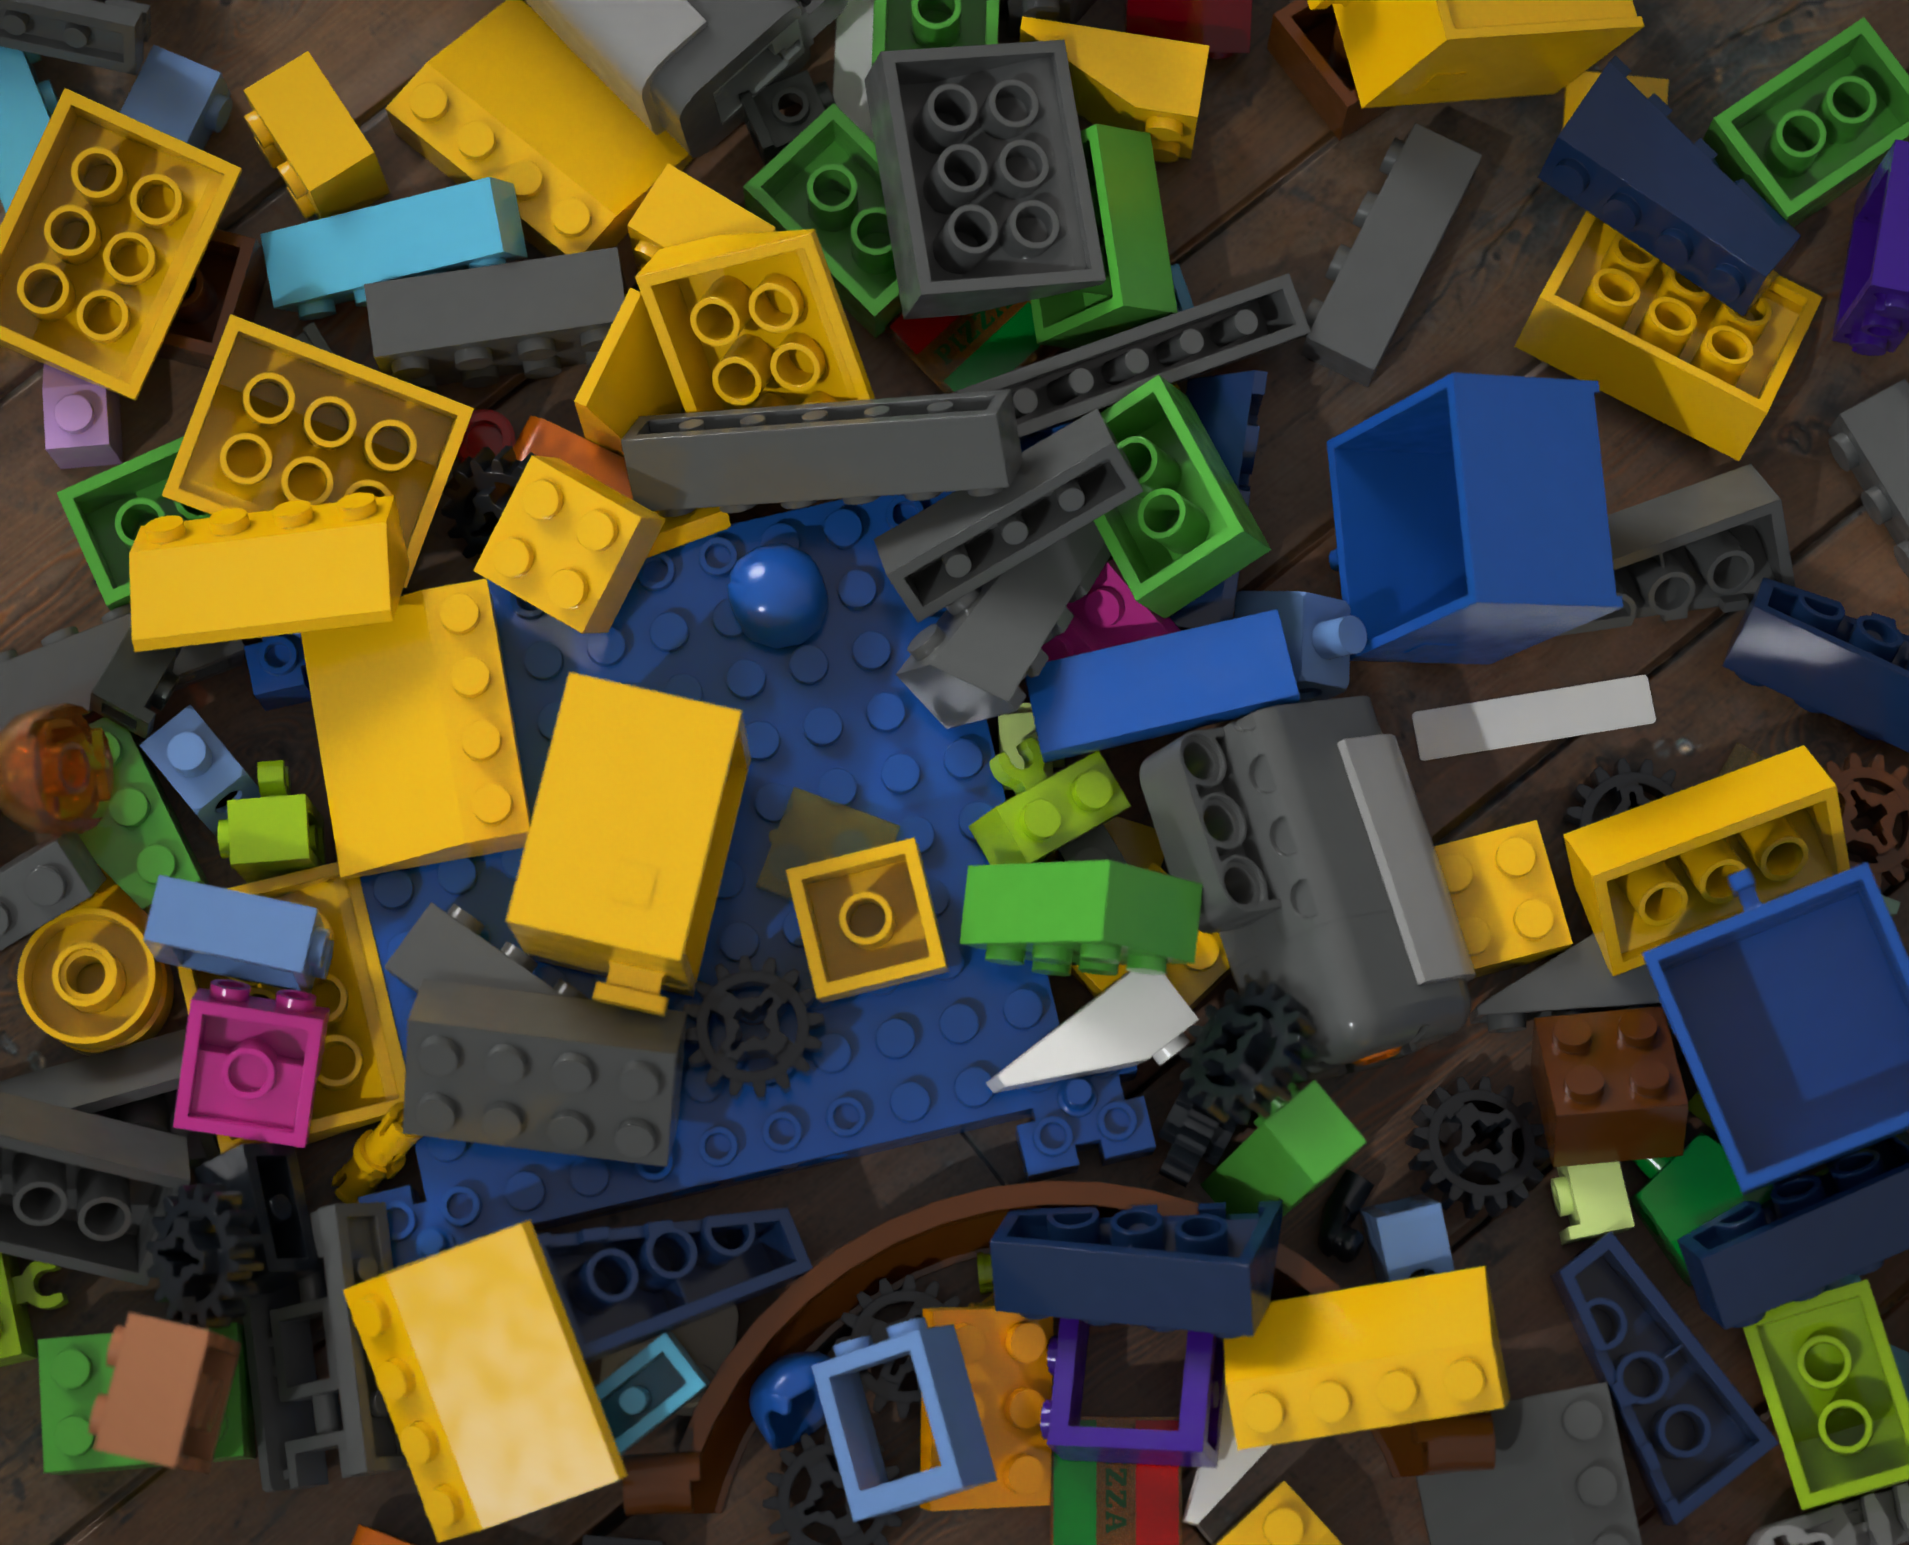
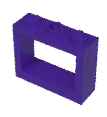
[1832,139,1909,356]
[1040,1318,1225,1468]

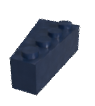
[536,1208,813,1364]
[1550,1231,1779,1525]

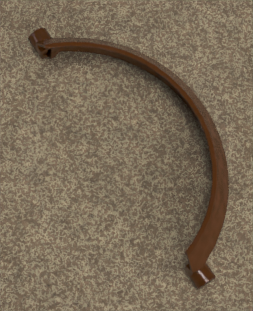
[622,1181,1496,1515]

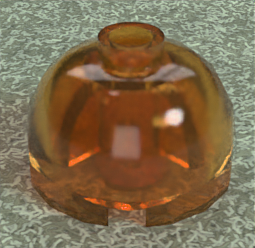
[0,703,113,835]

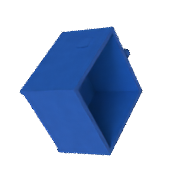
[1326,373,1623,664]
[1642,862,1909,1196]

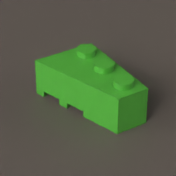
[2,717,210,915]
[1200,1080,1367,1218]

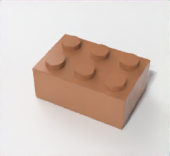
[89,1312,242,1475]

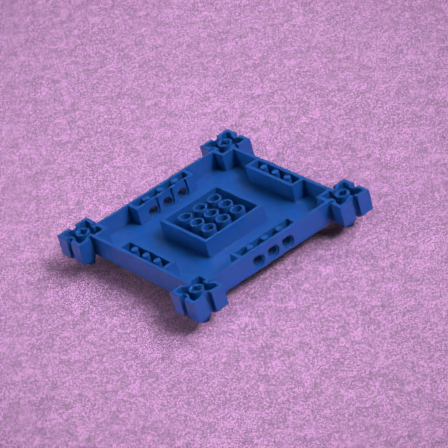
[244,491,1156,1268]

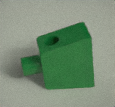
[1628,1132,1773,1287]

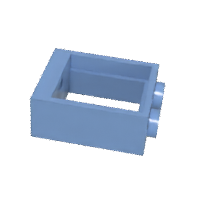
[143,875,334,993]
[811,1317,997,1522]

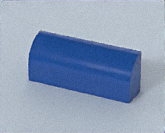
[1025,609,1300,763]

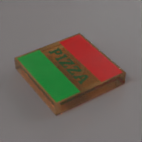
[885,300,1050,394]
[1050,1417,1182,1545]

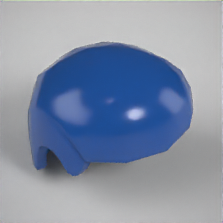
[727,543,829,649]
[749,1352,832,1450]

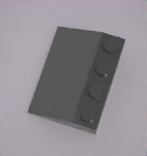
[864,40,1106,320]
[1415,1382,1642,1545]

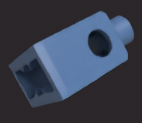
[1234,591,1367,703]
[140,705,260,839]
[1360,1194,1455,1283]

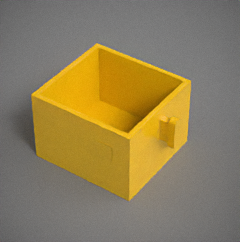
[1307,0,1644,108]
[506,672,751,1016]

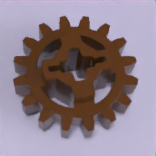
[1822,753,1909,889]

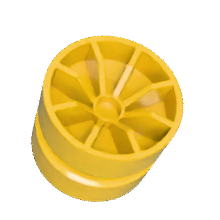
[17,907,174,1056]

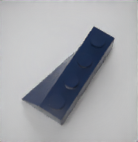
[1538,55,1801,317]
[1169,370,1268,631]
[1722,577,1909,752]
[1677,1131,1909,1330]
[990,1201,1283,1339]

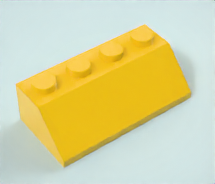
[129,492,410,652]
[1563,745,1850,976]
[1224,1265,1510,1450]

